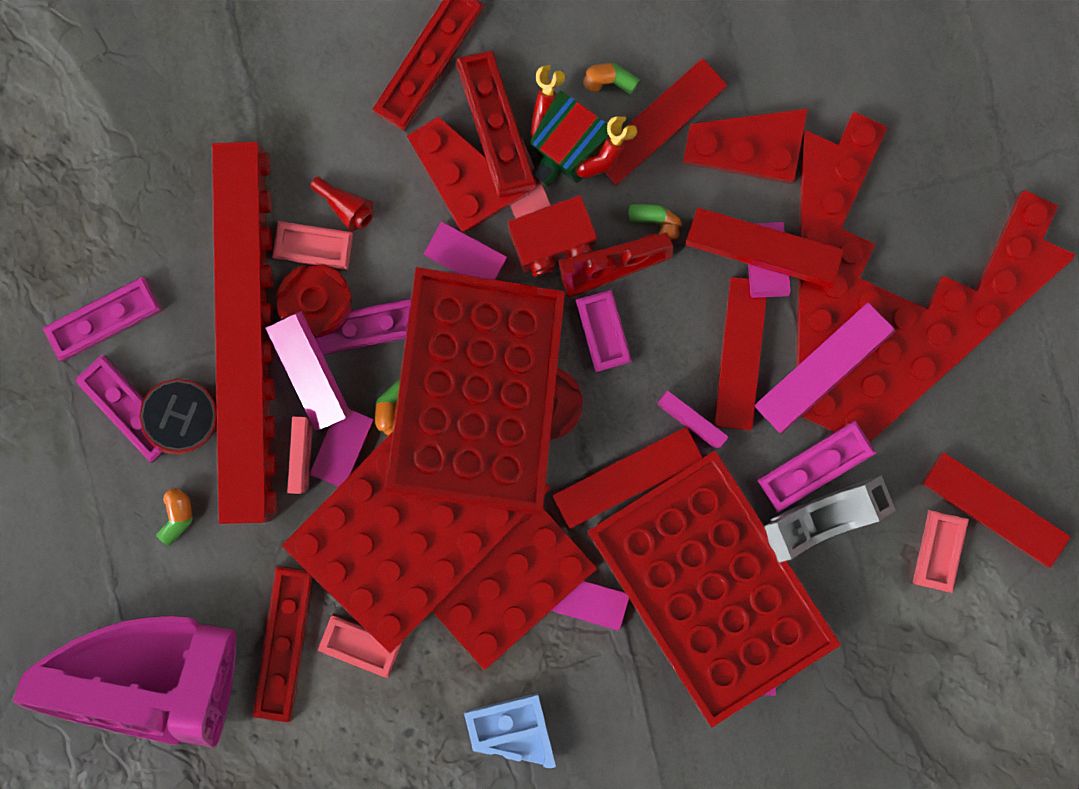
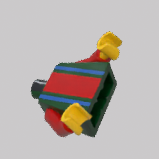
[530,65,637,188]

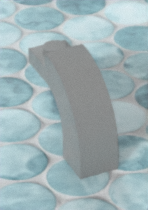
[764,475,896,563]

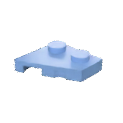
[464,693,556,768]

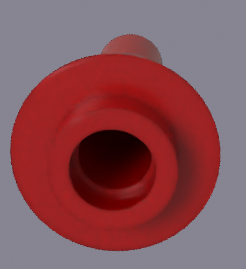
[310,176,374,232]

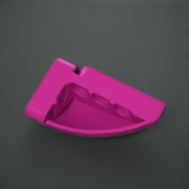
[13,616,237,748]

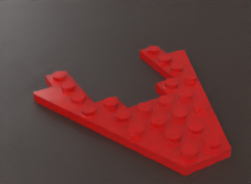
[796,112,1075,442]

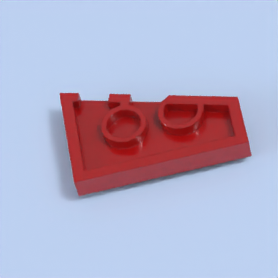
[682,108,808,184]
[407,116,528,233]
[558,232,673,298]

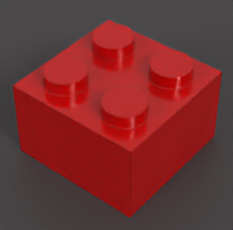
[508,195,597,277]

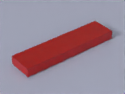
[372,0,484,132]
[456,50,536,198]
[604,58,728,187]
[685,207,844,288]
[713,277,767,431]
[552,427,703,529]
[920,452,1071,568]
[252,565,314,723]

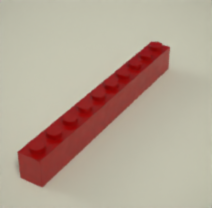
[212,142,278,524]

